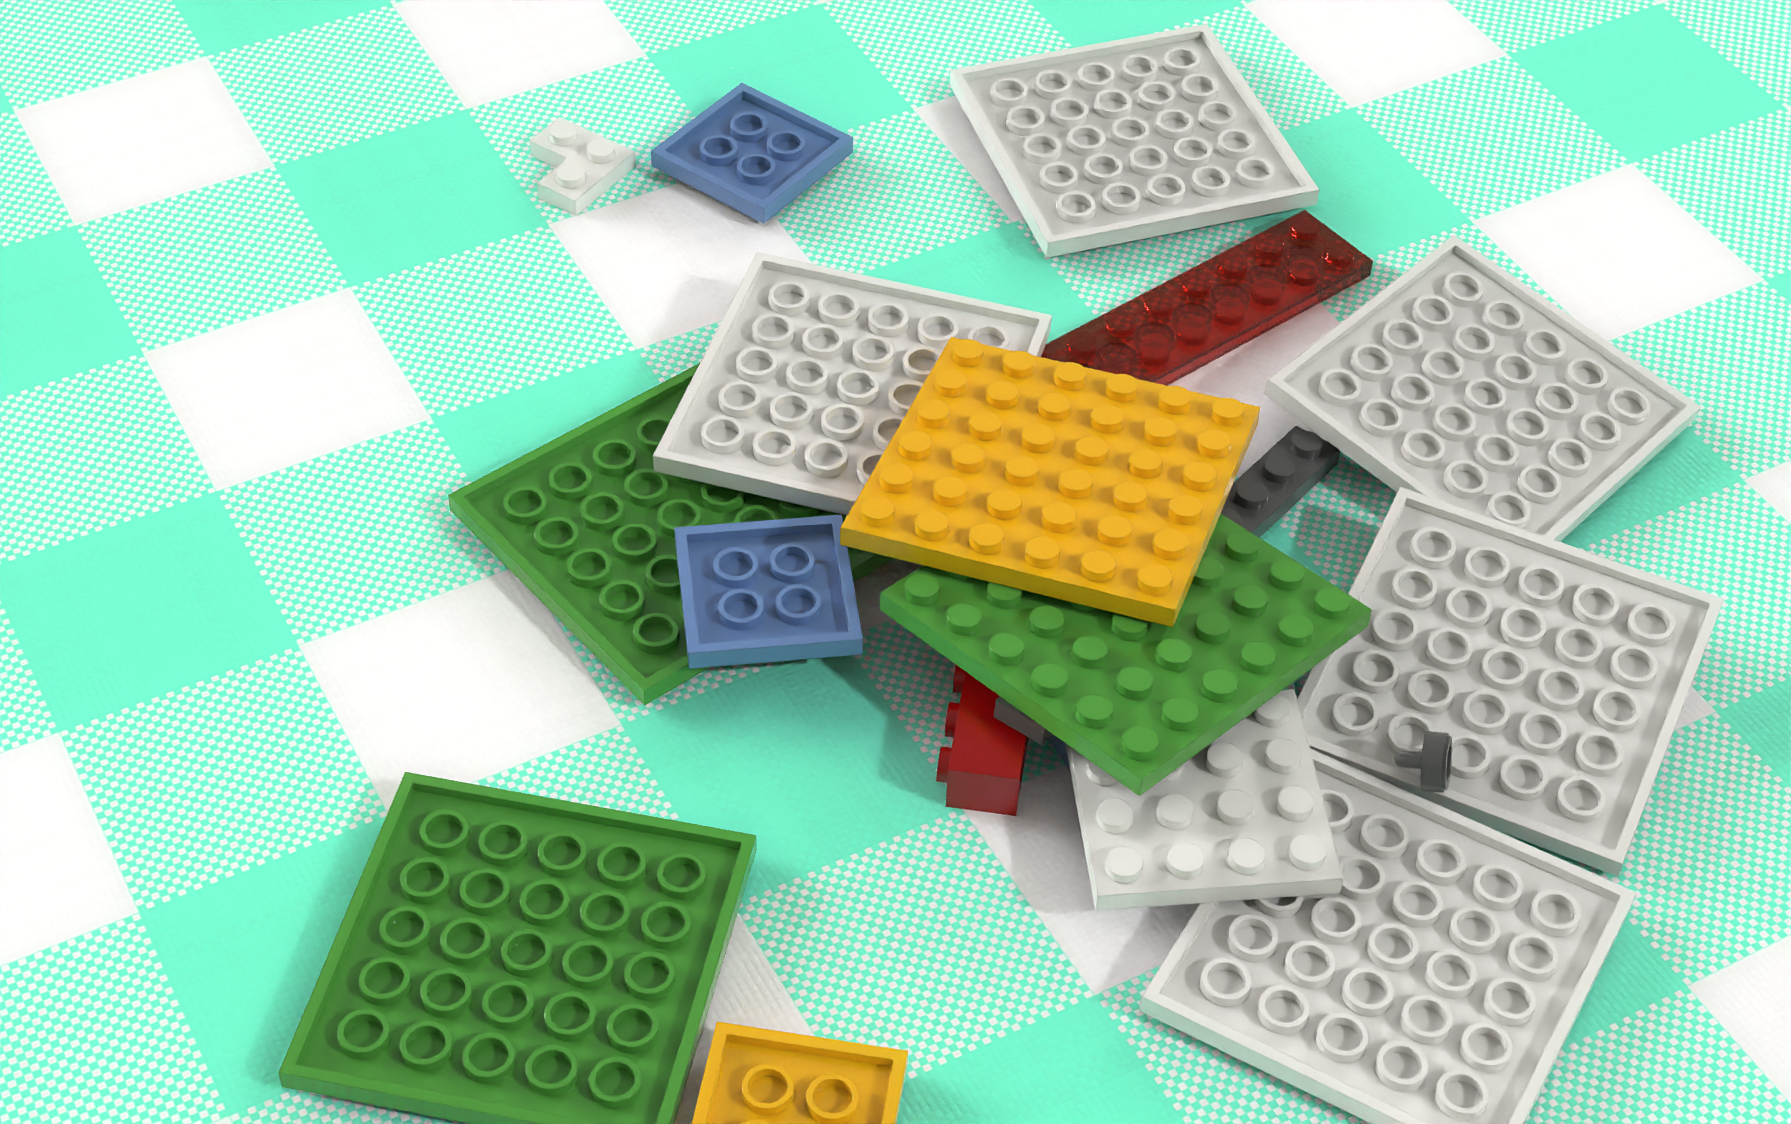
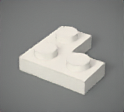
[530,117,636,216]

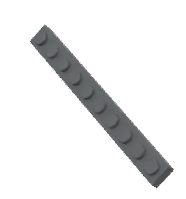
[993,426,1340,745]

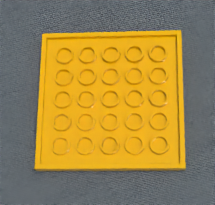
[840,337,1260,627]

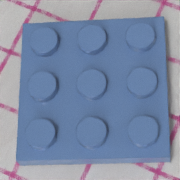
[651,83,853,224]
[674,515,863,669]

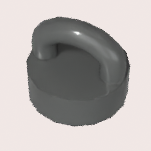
[1394,731,1452,793]

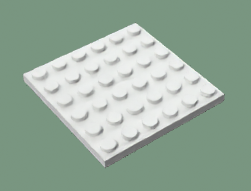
[950,24,1319,258]
[1264,235,1701,542]
[653,252,1052,515]
[1297,487,1724,876]
[1139,748,1637,1124]

